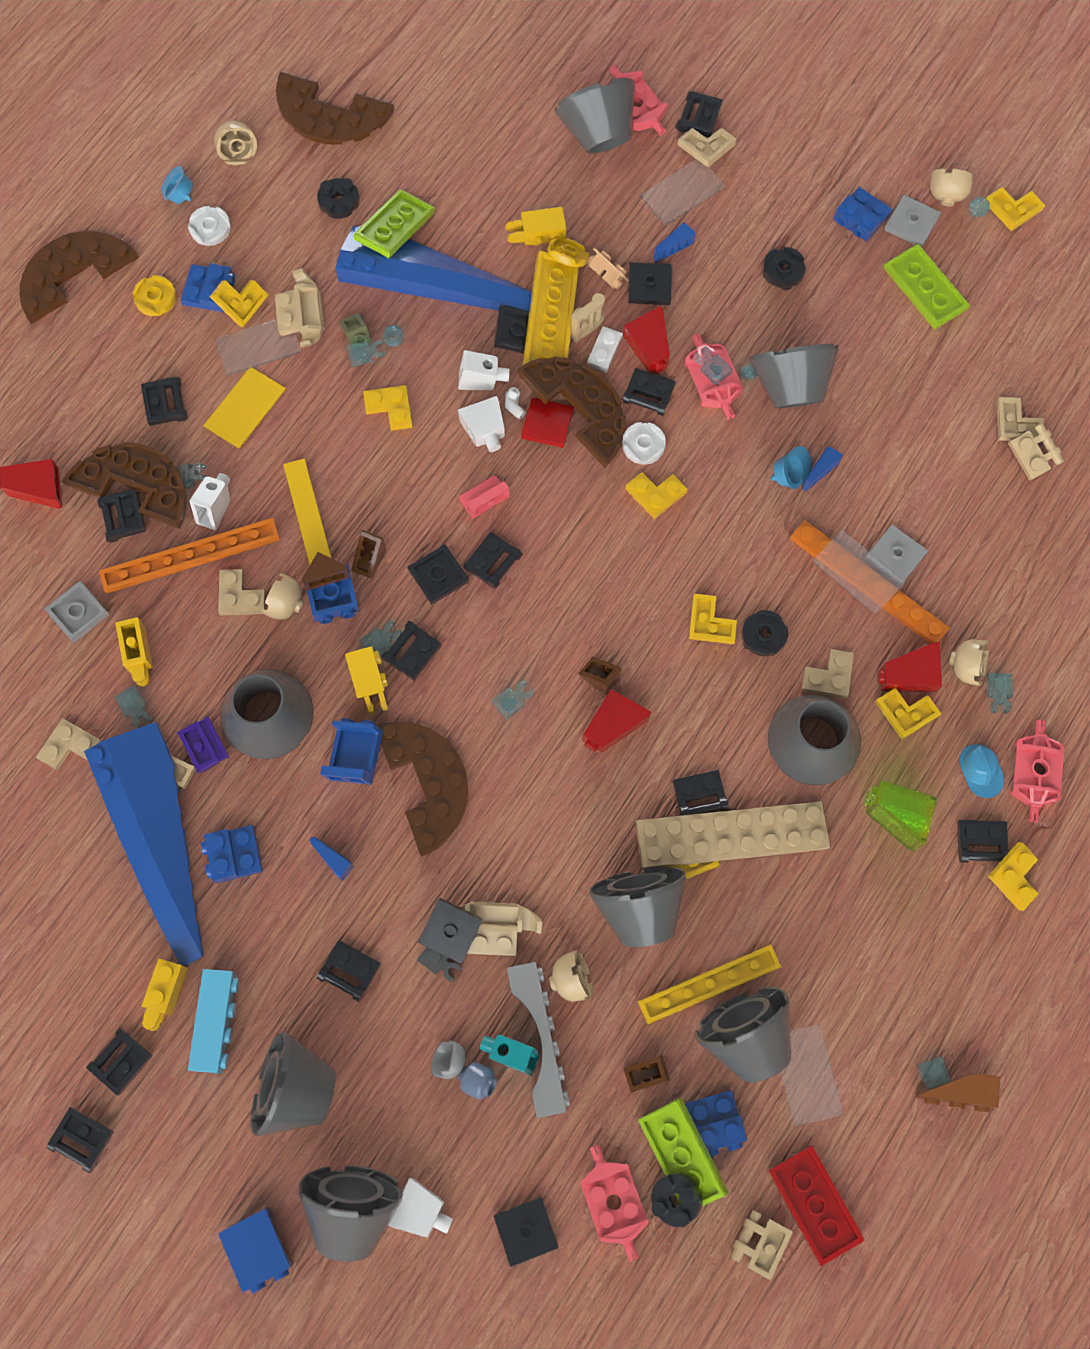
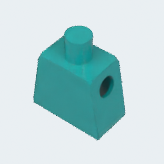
[480,1034,541,1077]

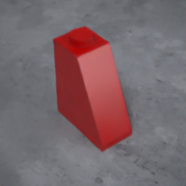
[623,306,670,374]
[0,459,62,509]
[877,642,942,693]
[582,689,651,752]

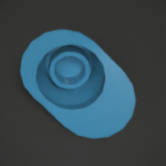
[161,165,193,204]
[770,446,812,490]
[959,744,1004,798]

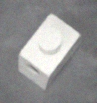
[458,350,509,390]
[458,396,505,452]
[190,473,230,531]
[388,1178,453,1237]

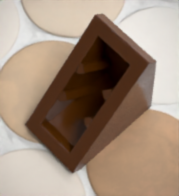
[351,530,386,578]
[302,552,350,591]
[578,657,622,696]
[623,1055,670,1092]

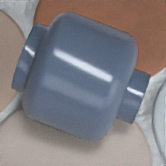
[458,1062,497,1100]

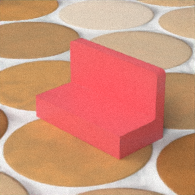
[459,475,510,519]

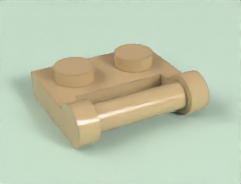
[571,293,605,343]

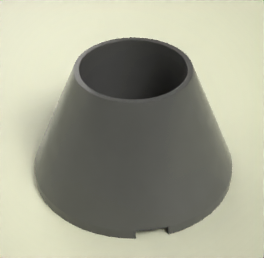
[555,78,635,154]
[750,344,839,408]
[220,669,314,759]
[768,695,861,786]
[589,867,686,947]
[695,987,792,1083]
[250,1032,336,1136]
[298,1165,403,1262]

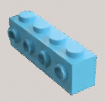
[188,969,240,1074]

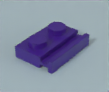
[177,716,230,774]

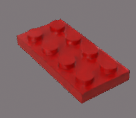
[767,1145,865,1266]

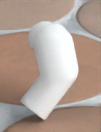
[505,387,526,420]

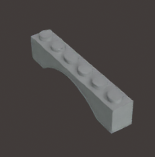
[507,962,570,1119]

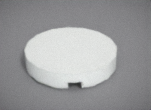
[188,206,231,246]
[622,422,666,465]

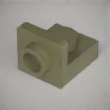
[339,313,372,350]

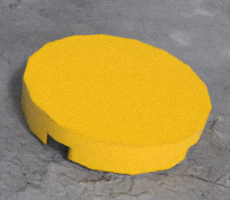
[547,238,589,267]
[133,275,176,316]

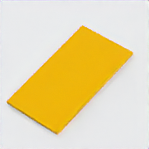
[203,366,286,449]

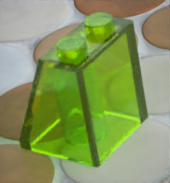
[864,780,937,852]

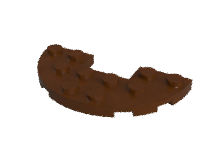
[276,72,395,145]
[19,231,139,325]
[516,357,626,468]
[62,442,187,529]
[377,722,468,857]

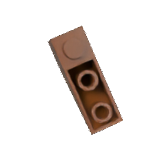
[917,1073,1000,1113]

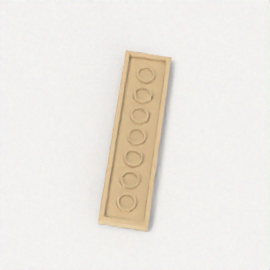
[635,801,830,869]

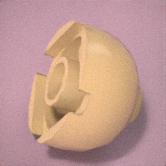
[214,120,257,165]
[930,169,974,206]
[262,573,304,620]
[950,639,989,686]
[549,951,593,1002]

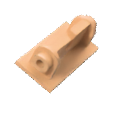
[587,248,629,289]

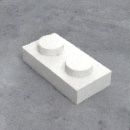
[587,326,623,373]

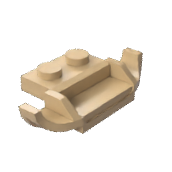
[275,268,325,348]
[459,901,542,956]

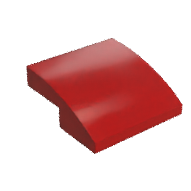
[521,397,574,448]

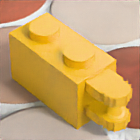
[505,207,566,246]
[115,617,153,687]
[345,646,388,715]
[141,958,188,1031]

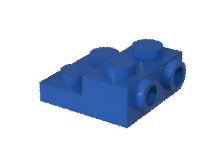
[833,187,893,242]
[180,263,235,312]
[303,564,360,624]
[201,825,263,884]
[684,1090,748,1156]

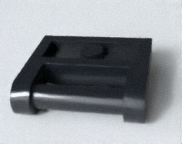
[675,91,723,137]
[622,368,676,416]
[141,377,188,426]
[97,489,146,542]
[464,532,523,589]
[381,621,441,681]
[672,770,729,816]
[957,820,1009,863]
[316,940,381,1002]
[86,1027,153,1096]
[46,1107,115,1174]

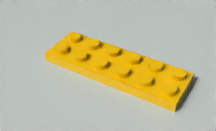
[523,250,579,365]

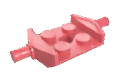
[609,65,668,136]
[684,333,743,420]
[1010,720,1064,823]
[580,1145,649,1262]

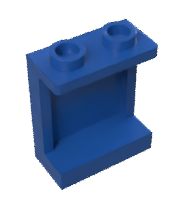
[320,718,383,785]
[218,1207,294,1294]

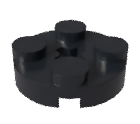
[317,178,360,219]
[763,247,806,290]
[741,610,788,656]
[651,1172,703,1227]

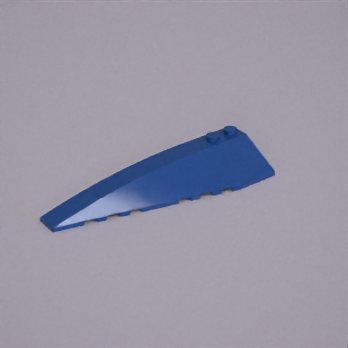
[335,225,532,312]
[84,722,204,966]

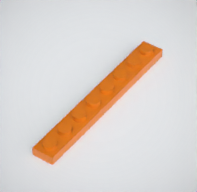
[99,518,280,594]
[790,520,950,644]

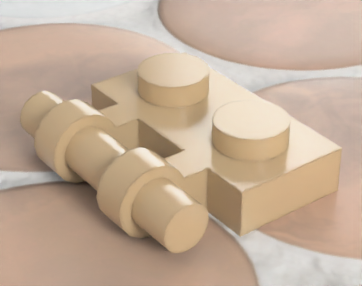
[1008,423,1064,481]
[730,1210,793,1280]

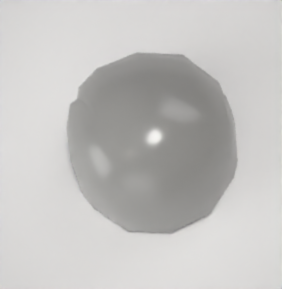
[431,1040,466,1079]

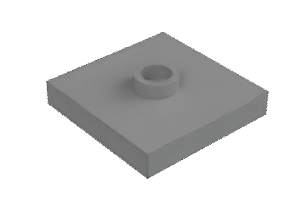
[884,195,941,247]
[864,525,928,586]
[44,580,110,643]

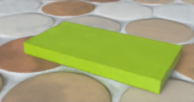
[354,189,435,258]
[883,244,970,330]
[638,1098,729,1206]

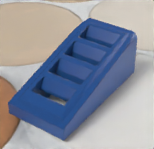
[654,223,696,263]
[803,446,843,491]
[309,837,353,881]

